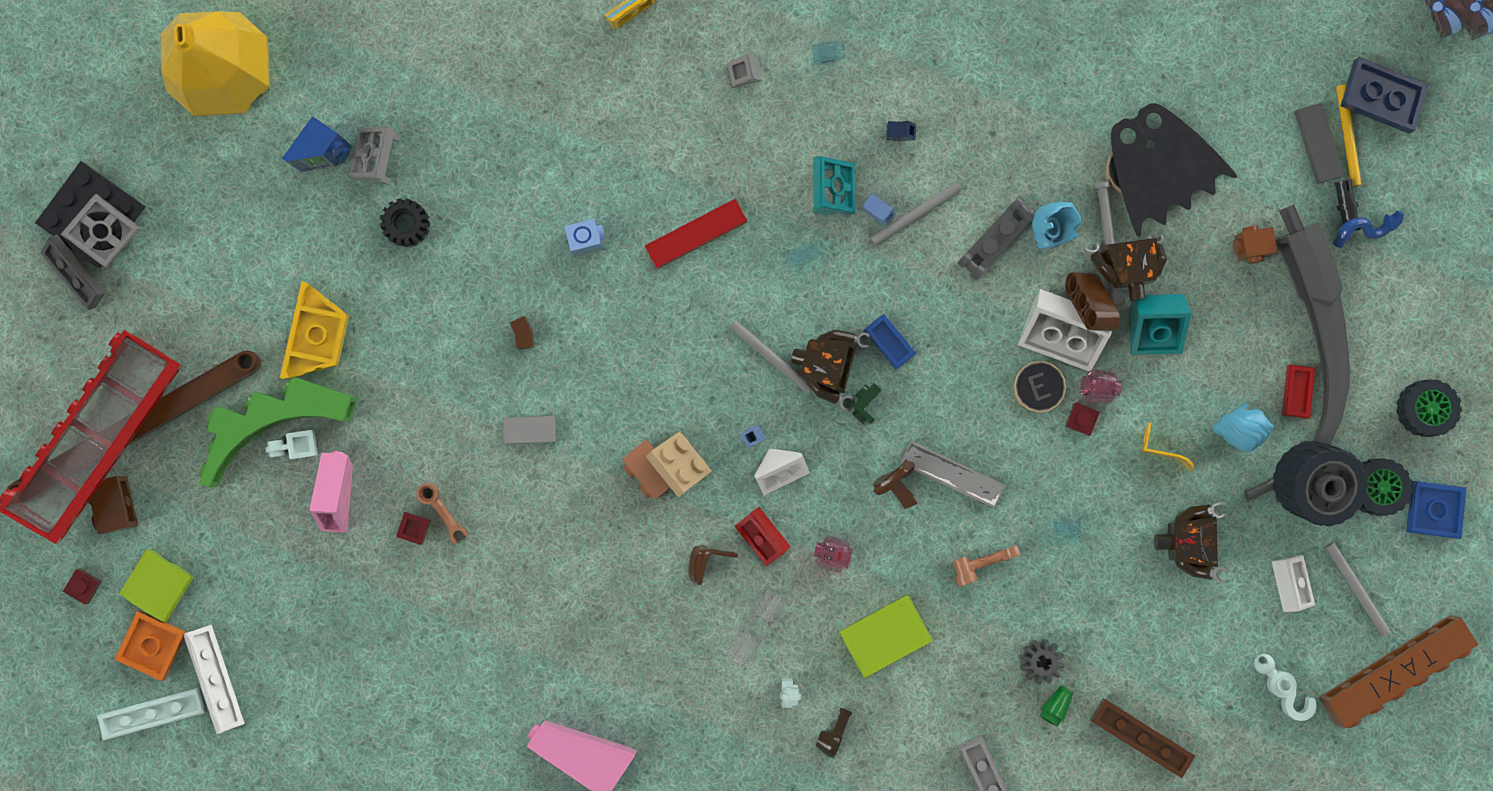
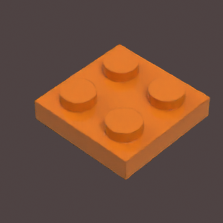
[114,611,188,681]

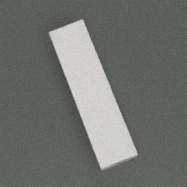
[183,625,245,734]

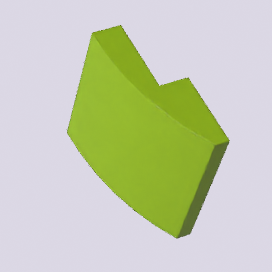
[119,549,194,622]

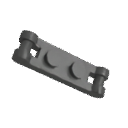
[957,196,1036,280]

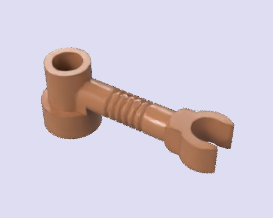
[416,483,468,544]
[952,545,1020,587]

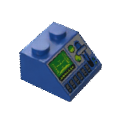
[282,116,352,172]

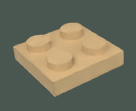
[645,431,712,497]

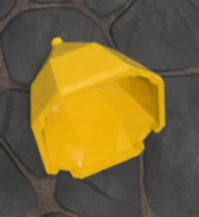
[160,11,270,116]

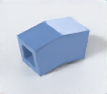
[861,194,896,227]
[740,425,766,448]

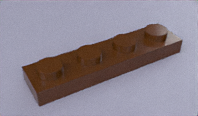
[1090,698,1195,778]

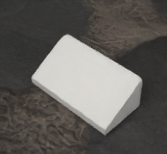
[1272,555,1315,612]

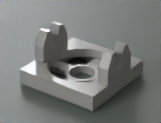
[349,127,400,185]
[61,194,141,268]

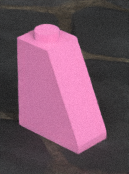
[309,451,353,533]

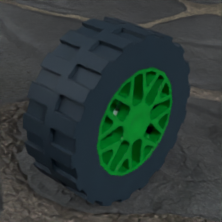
[1396,379,1462,437]
[1360,458,1413,516]

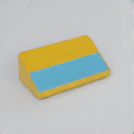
[605,0,656,30]

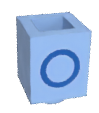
[564,219,606,255]

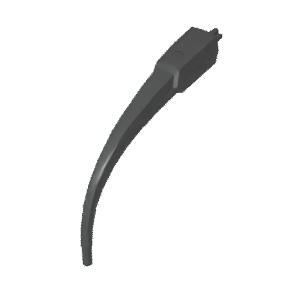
[1245,204,1350,501]

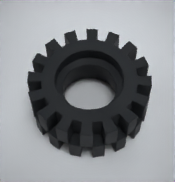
[380,198,430,247]

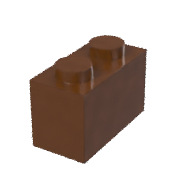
[88,476,138,535]

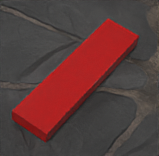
[645,198,747,269]

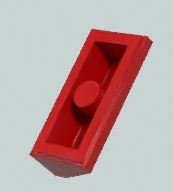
[735,507,791,567]

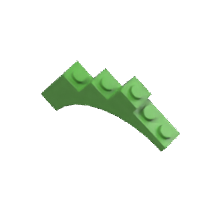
[199,376,358,487]

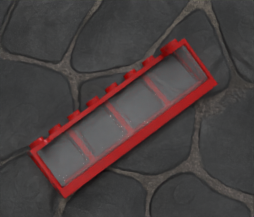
[0,330,183,544]

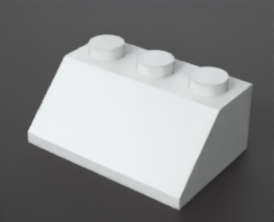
[1018,289,1112,372]

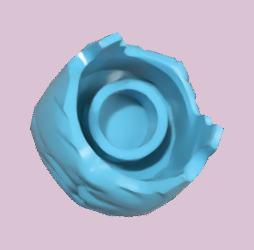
[1032,201,1081,249]
[1212,403,1274,452]

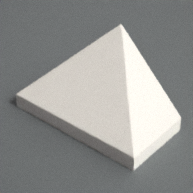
[754,449,810,495]

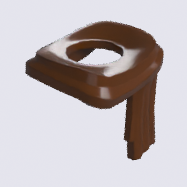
[873,459,918,509]
[688,545,738,586]

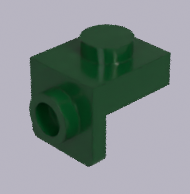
[851,383,882,424]

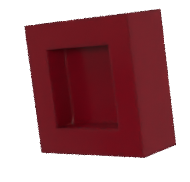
[1065,402,1100,436]
[396,512,431,545]
[62,568,102,605]

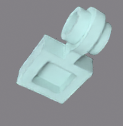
[265,430,318,459]
[780,678,801,708]

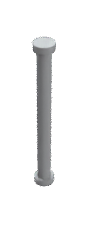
[1094,181,1125,305]

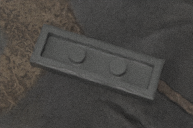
[1294,103,1345,184]
[40,234,105,310]

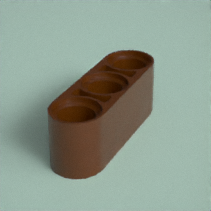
[1065,272,1120,331]

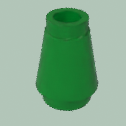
[1039,685,1074,727]

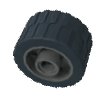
[1273,441,1368,527]

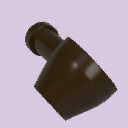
[816,708,852,759]

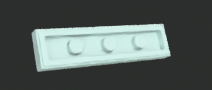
[97,687,208,741]

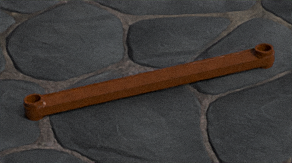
[7,350,261,504]

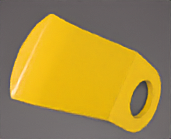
[1141,422,1194,472]

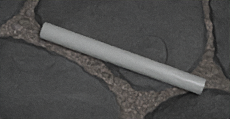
[870,182,961,246]
[729,320,811,394]
[1325,542,1391,636]

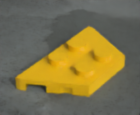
[280,281,349,380]

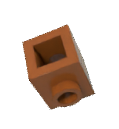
[1233,225,1278,264]

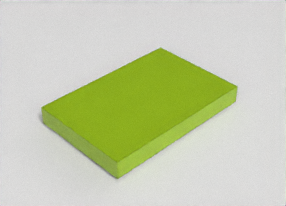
[839,594,933,678]

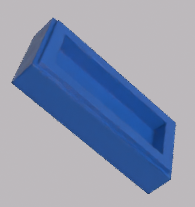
[863,314,916,370]

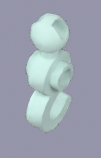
[1254,654,1317,721]

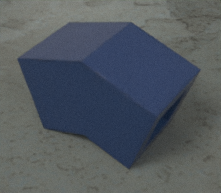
[886,121,916,141]

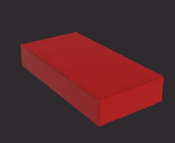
[1282,364,1316,419]

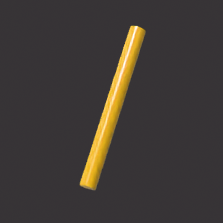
[1336,84,1362,187]

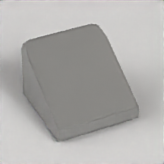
[727,54,762,87]

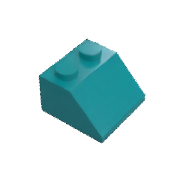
[1129,294,1192,355]

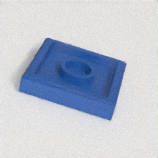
[1406,481,1466,539]

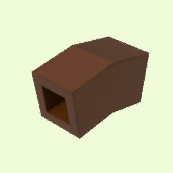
[510,316,535,350]

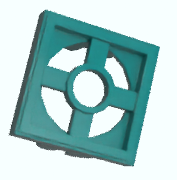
[813,156,855,215]

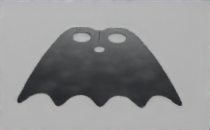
[1111,103,1237,237]

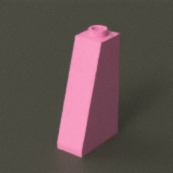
[526,720,637,791]

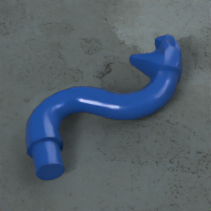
[1333,210,1404,248]

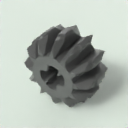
[1019,639,1065,684]

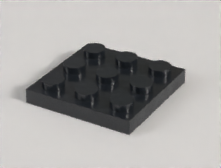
[35,161,146,268]

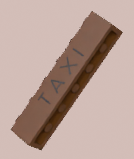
[1319,615,1479,728]

